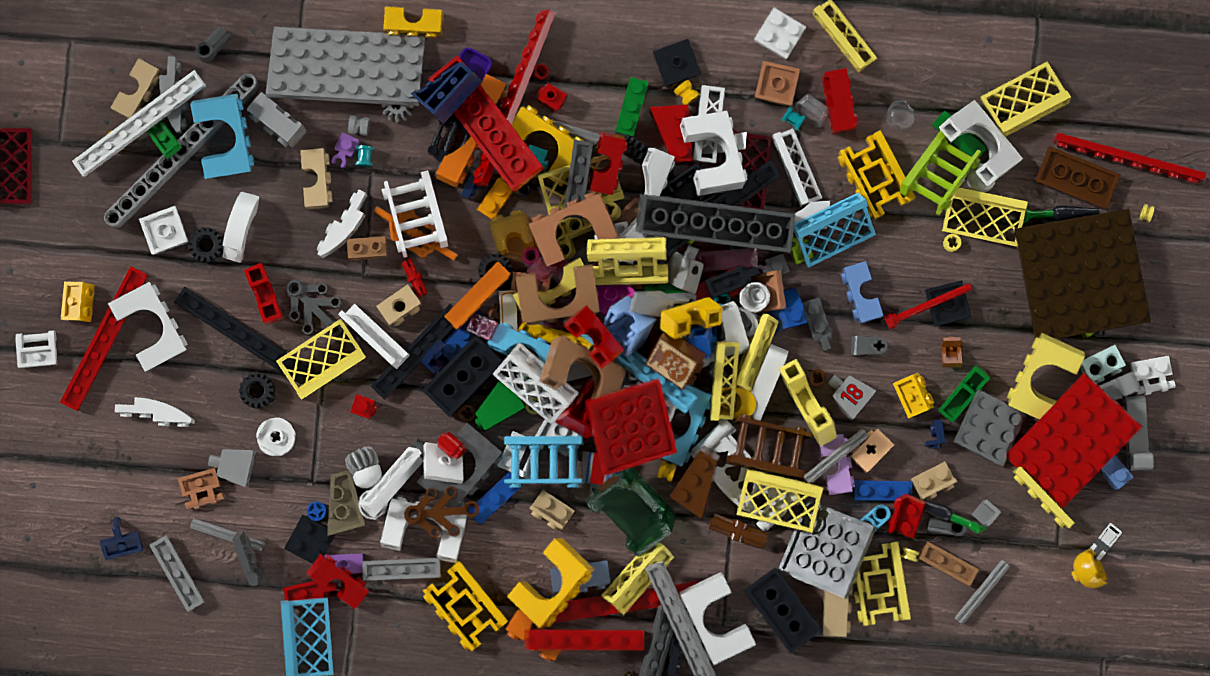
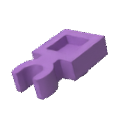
[331,132,360,169]

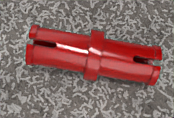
[401,259,428,298]

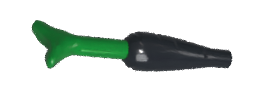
[1019,205,1100,227]
[913,496,986,534]

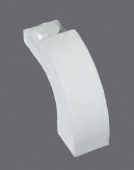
[222,191,259,263]

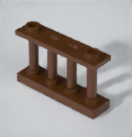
[726,414,812,480]

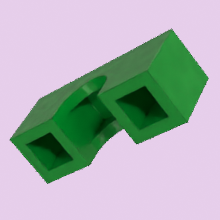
[615,77,649,138]

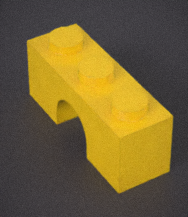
[383,7,443,39]
[660,297,722,338]

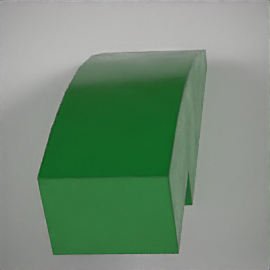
[938,364,991,423]

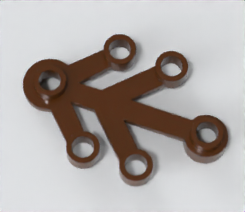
[404,486,480,539]

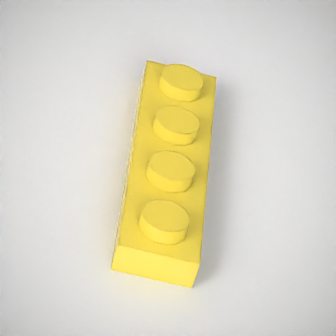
[1013,467,1074,528]

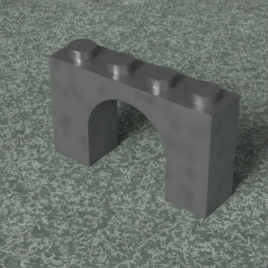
[417,423,503,508]

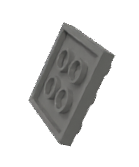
[954,390,1026,467]

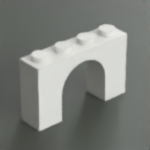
[939,100,1023,187]
[680,111,747,196]
[108,282,188,372]
[662,301,750,367]
[380,497,467,563]
[679,572,756,665]

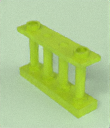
[900,130,981,215]

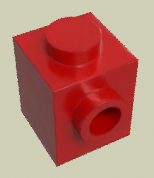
[537,83,568,114]
[350,394,378,420]

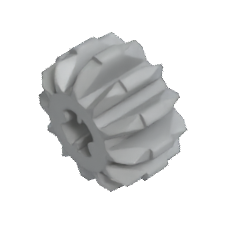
[381,104,414,123]
[345,447,379,475]

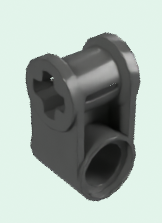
[851,336,888,357]

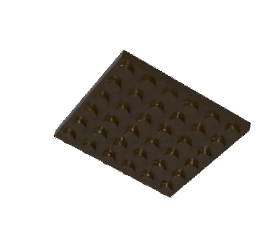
[1014,209,1151,339]

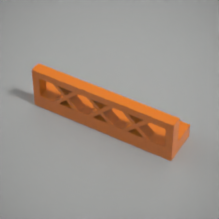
[444,262,512,330]

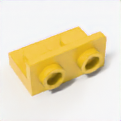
[61,282,94,322]
[893,373,934,419]

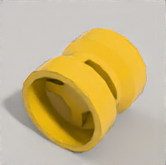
[674,80,700,105]

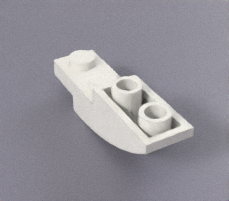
[317,190,367,258]
[115,397,195,427]

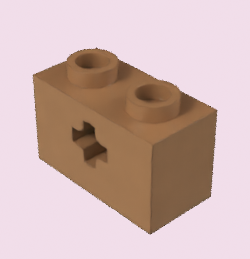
[347,236,388,261]

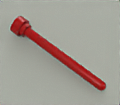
[884,284,972,330]

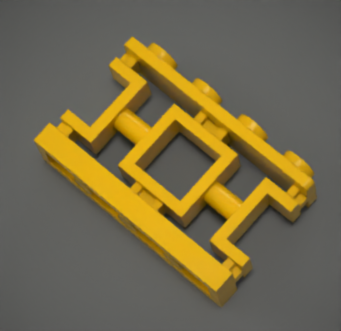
[837,130,916,220]
[423,561,508,651]

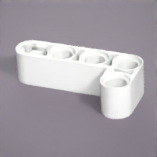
[751,344,788,421]

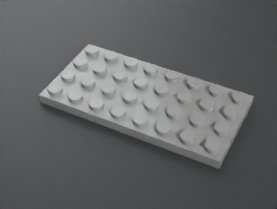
[266,27,425,106]

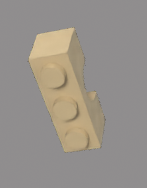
[111,58,161,119]
[300,148,333,210]

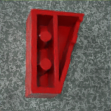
[821,68,858,135]
[650,104,692,166]
[555,377,594,439]

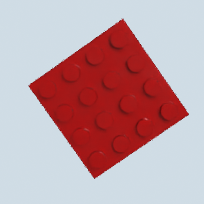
[585,378,677,476]

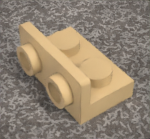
[910,462,957,500]
[529,489,574,531]

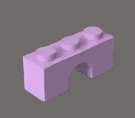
[820,434,855,495]

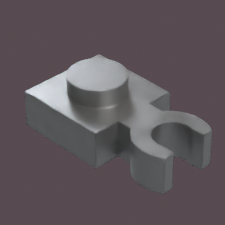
[755,254,790,275]

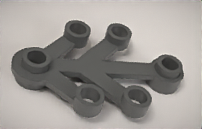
[285,279,343,337]

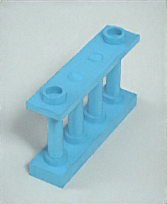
[504,436,584,488]

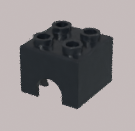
[665,163,719,202]

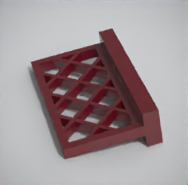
[0,128,32,204]
[718,130,772,210]

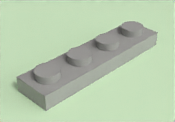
[149,535,205,612]
[362,558,441,581]

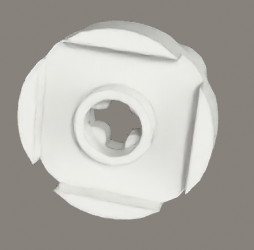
[256,418,296,456]

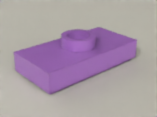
[324,553,364,573]

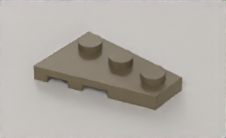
[327,470,365,536]

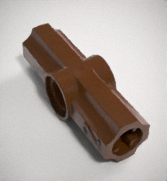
[708,513,768,550]

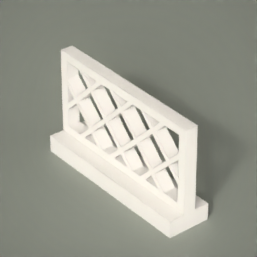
[493,343,578,424]

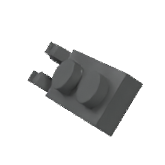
[232,530,263,586]

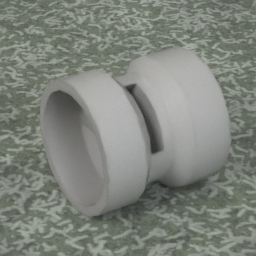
[348,115,370,136]

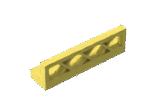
[812,0,877,73]
[731,313,779,392]
[710,341,740,421]
[601,538,674,615]

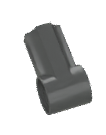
[196,26,231,63]
[926,515,967,536]

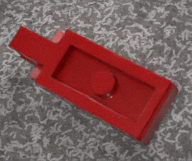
[283,581,338,601]

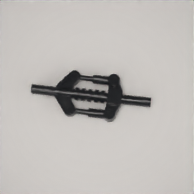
[428,113,471,185]

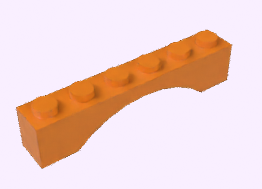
[436,74,508,188]

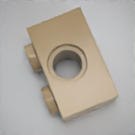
[376,284,422,327]

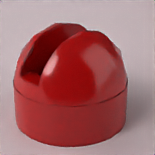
[533,64,549,80]

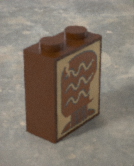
[645,332,706,390]

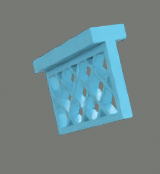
[793,192,876,268]
[280,597,333,676]

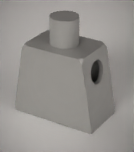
[667,245,704,294]
[208,449,256,487]

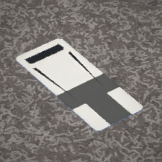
[1090,523,1122,560]

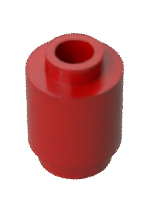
[437,432,466,460]

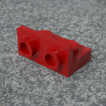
[888,493,926,538]

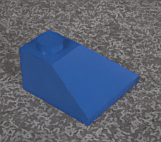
[763,288,807,332]

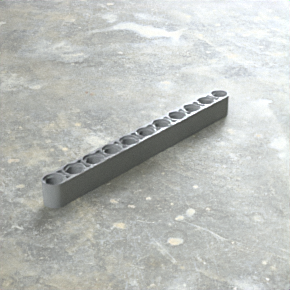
[104,73,259,229]

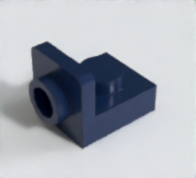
[461,174,489,200]
[421,340,447,374]
[924,420,945,449]

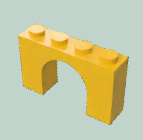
[512,105,584,187]
[507,538,594,628]

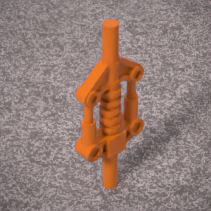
[373,206,458,261]

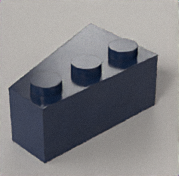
[410,62,482,124]

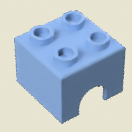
[603,296,656,357]

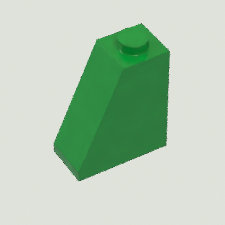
[474,374,526,431]

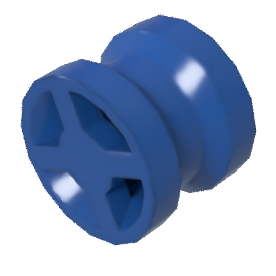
[307,502,328,521]

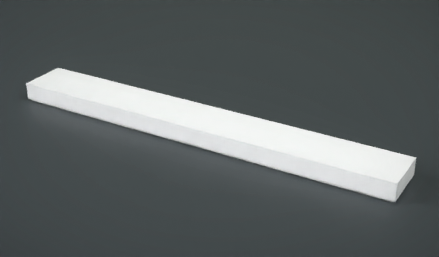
[72,70,206,177]

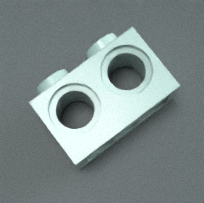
[1080,345,1125,383]

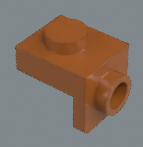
[941,336,962,367]

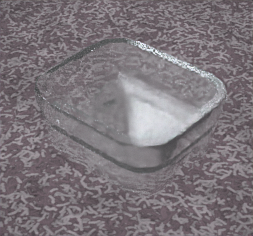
[794,94,829,128]

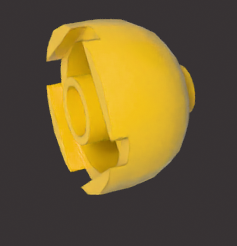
[1072,549,1108,588]

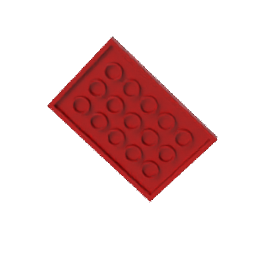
[1006,373,1142,509]

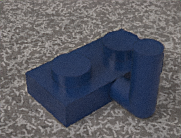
[100,517,143,561]

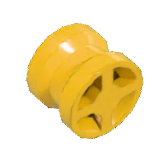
[657,459,677,482]

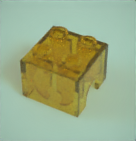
[489,210,535,255]

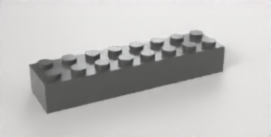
[635,194,796,253]

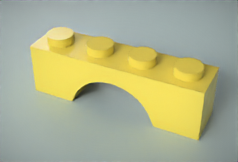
[513,257,584,310]

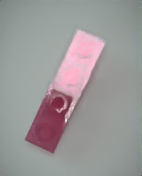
[679,248,758,271]

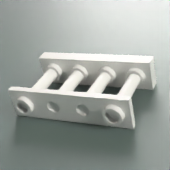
[382,171,448,258]

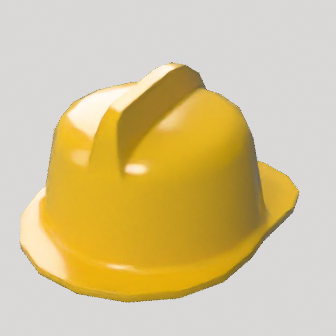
[720,387,756,418]

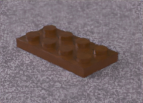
[1035,146,1121,210]

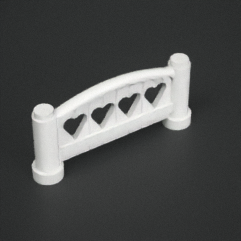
[691,419,803,532]

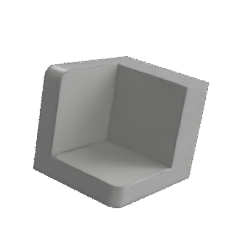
[971,499,1001,527]

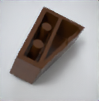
[670,446,720,519]

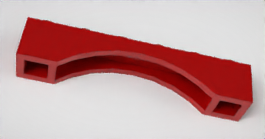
[524,630,644,650]

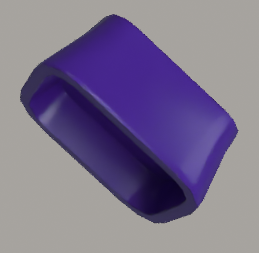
[459,47,492,81]

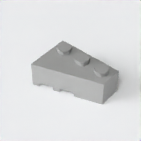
[246,92,307,148]

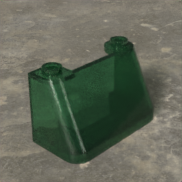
[586,467,676,557]

